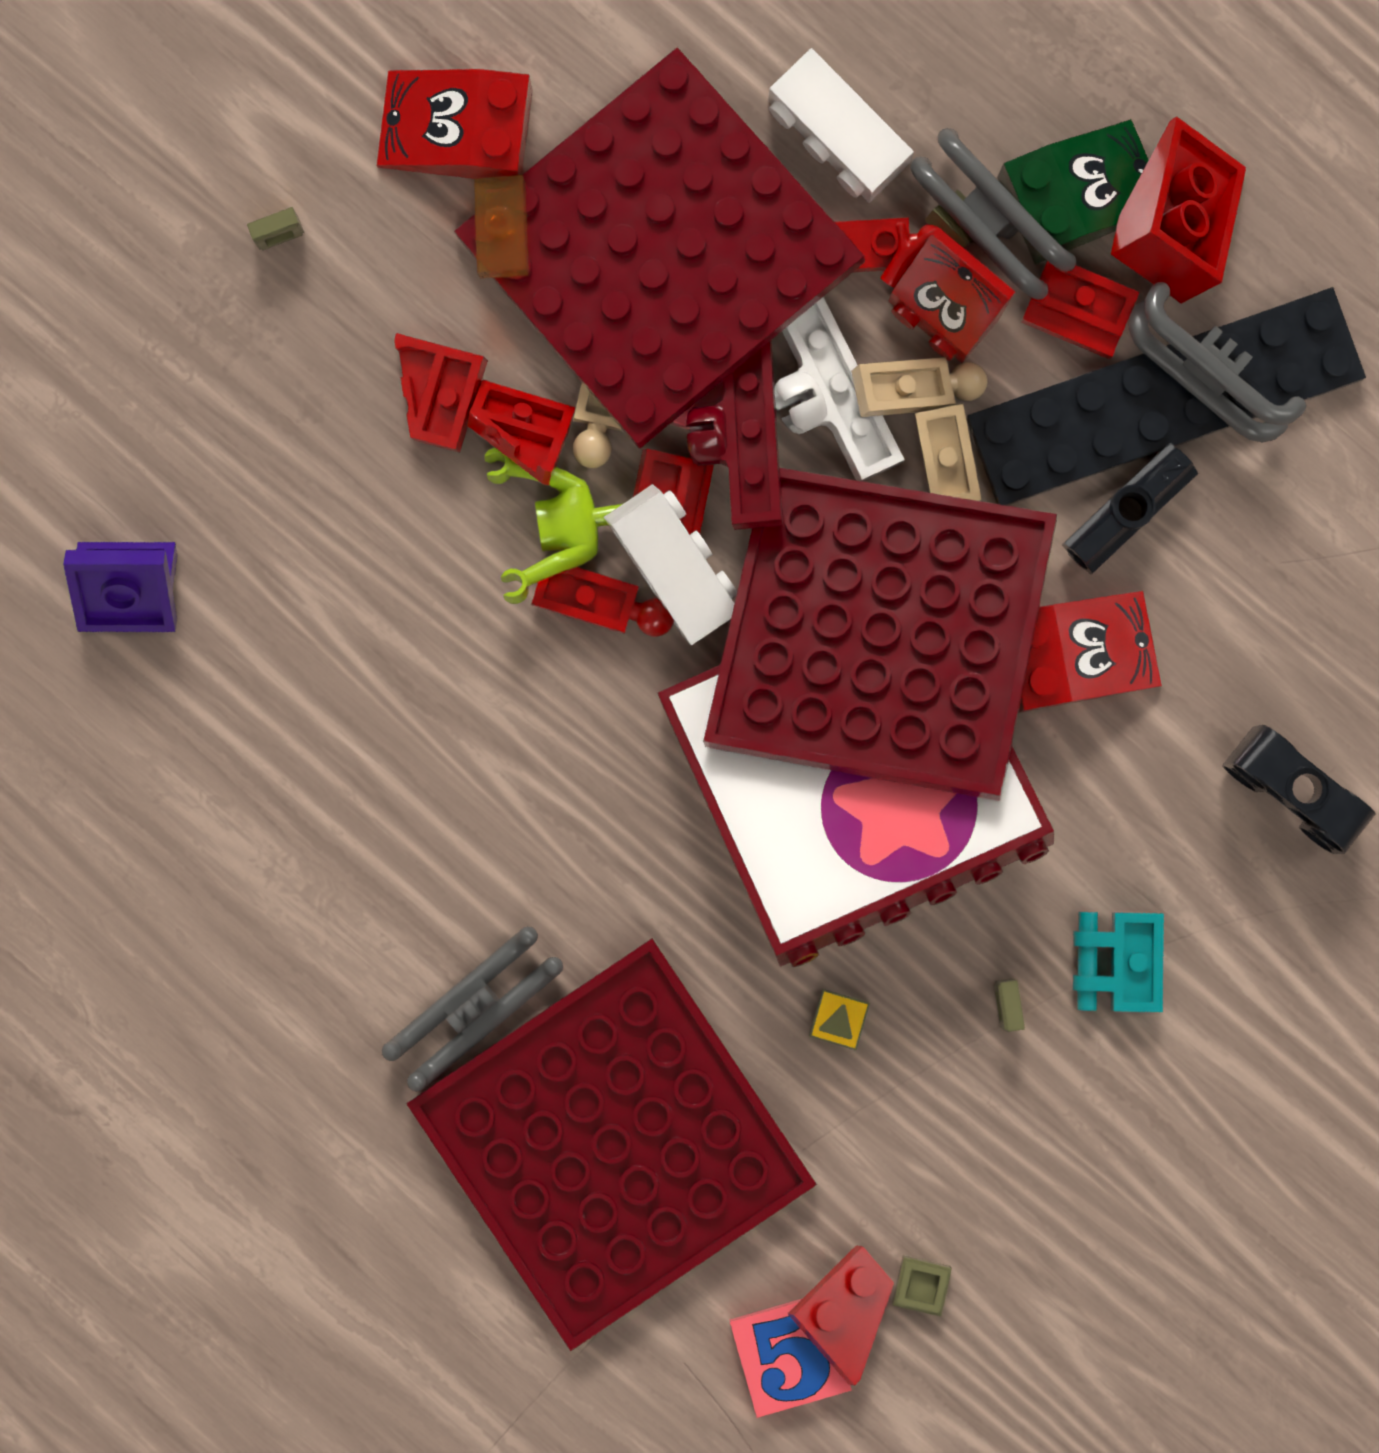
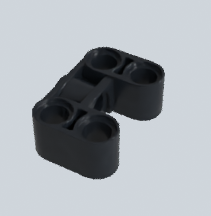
[1222,725,1376,854]

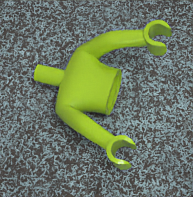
[484,448,622,604]

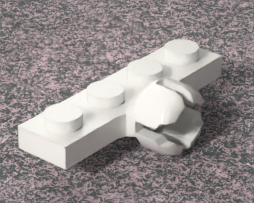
[775,297,904,481]

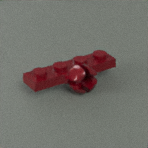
[686,340,783,530]

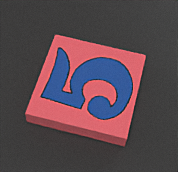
[729,1298,852,1418]

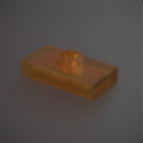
[474,175,529,279]

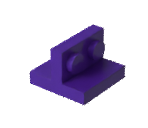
[63,542,178,632]

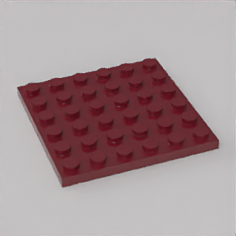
[454,47,865,449]
[703,468,1057,801]
[406,938,817,1351]

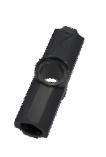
[1062,443,1199,575]

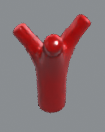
[880,222,935,288]

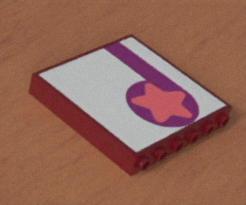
[657,665,1054,967]

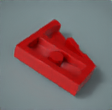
[467,380,576,485]
[787,1245,894,1386]

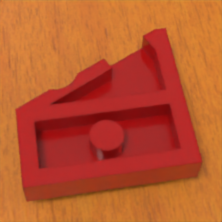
[394,333,488,453]

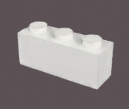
[768,48,914,203]
[604,484,737,645]

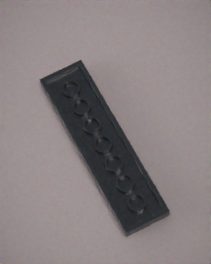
[966,287,1366,506]

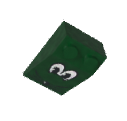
[997,119,1149,265]

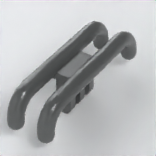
[910,128,1076,300]
[1129,282,1306,443]
[382,926,563,1092]

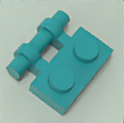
[1073,912,1164,1012]

